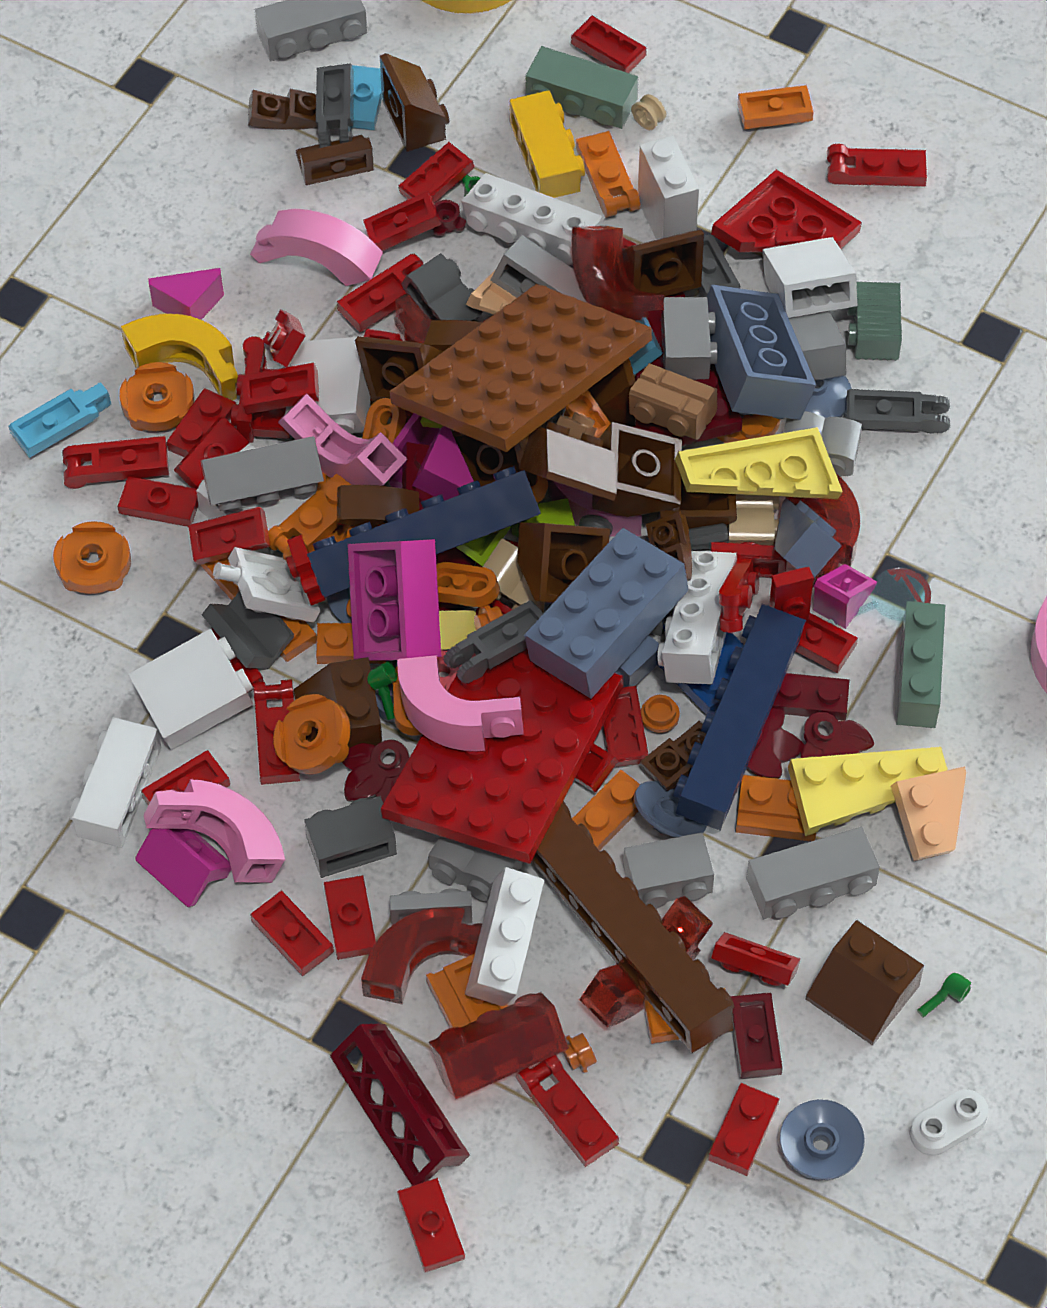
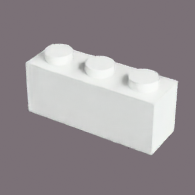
[70,717,162,848]
[465,867,545,1007]

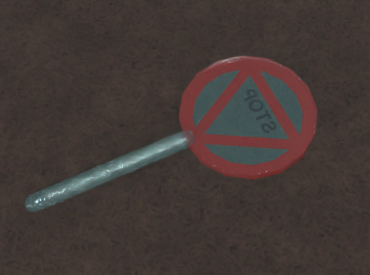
[827,568,931,625]

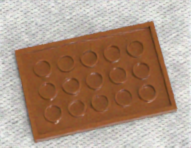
[390,284,652,452]

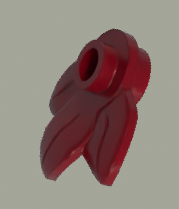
[747,708,805,779]
[800,712,874,758]
[342,740,410,803]

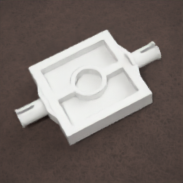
[213,547,328,623]

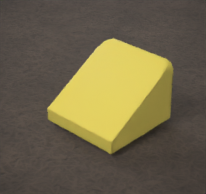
[439,610,476,651]

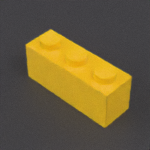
[509,90,585,198]

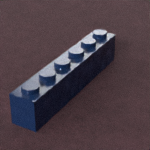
[307,466,541,597]
[673,604,806,831]

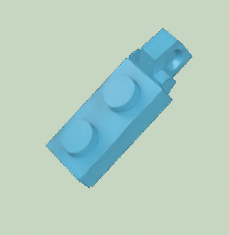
[8,382,111,458]

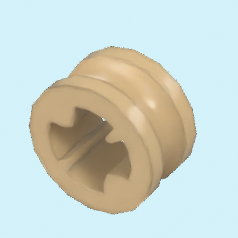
[631,94,666,130]

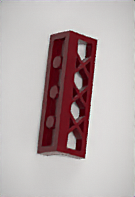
[329,1024,470,1186]

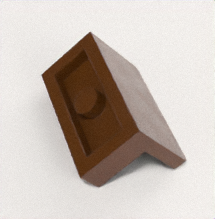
[296,135,374,186]

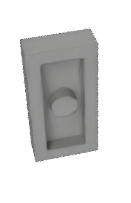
[390,889,473,928]

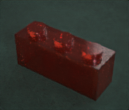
[429,992,569,1099]

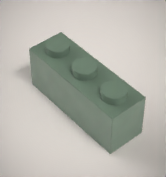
[525,46,638,129]
[896,601,946,728]

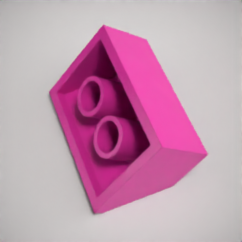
[348,539,441,660]

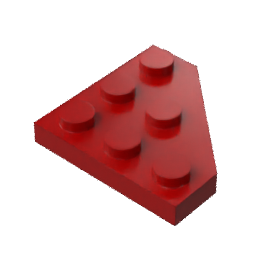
[711,169,862,252]

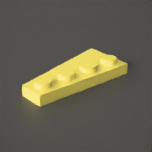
[675,427,843,499]
[788,747,948,836]

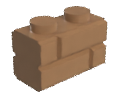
[629,363,717,440]

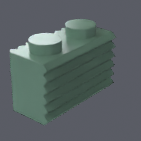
[847,281,902,361]

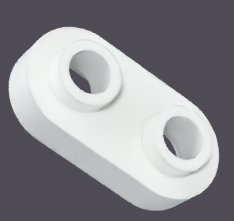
[910,1089,988,1155]

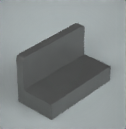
[202,591,294,669]

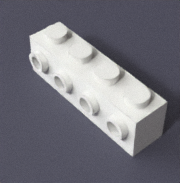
[462,173,609,270]
[658,551,737,684]

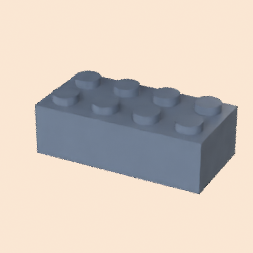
[707,285,816,420]
[524,528,688,699]

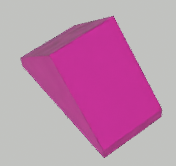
[148,268,224,320]
[412,426,474,500]
[813,564,877,629]

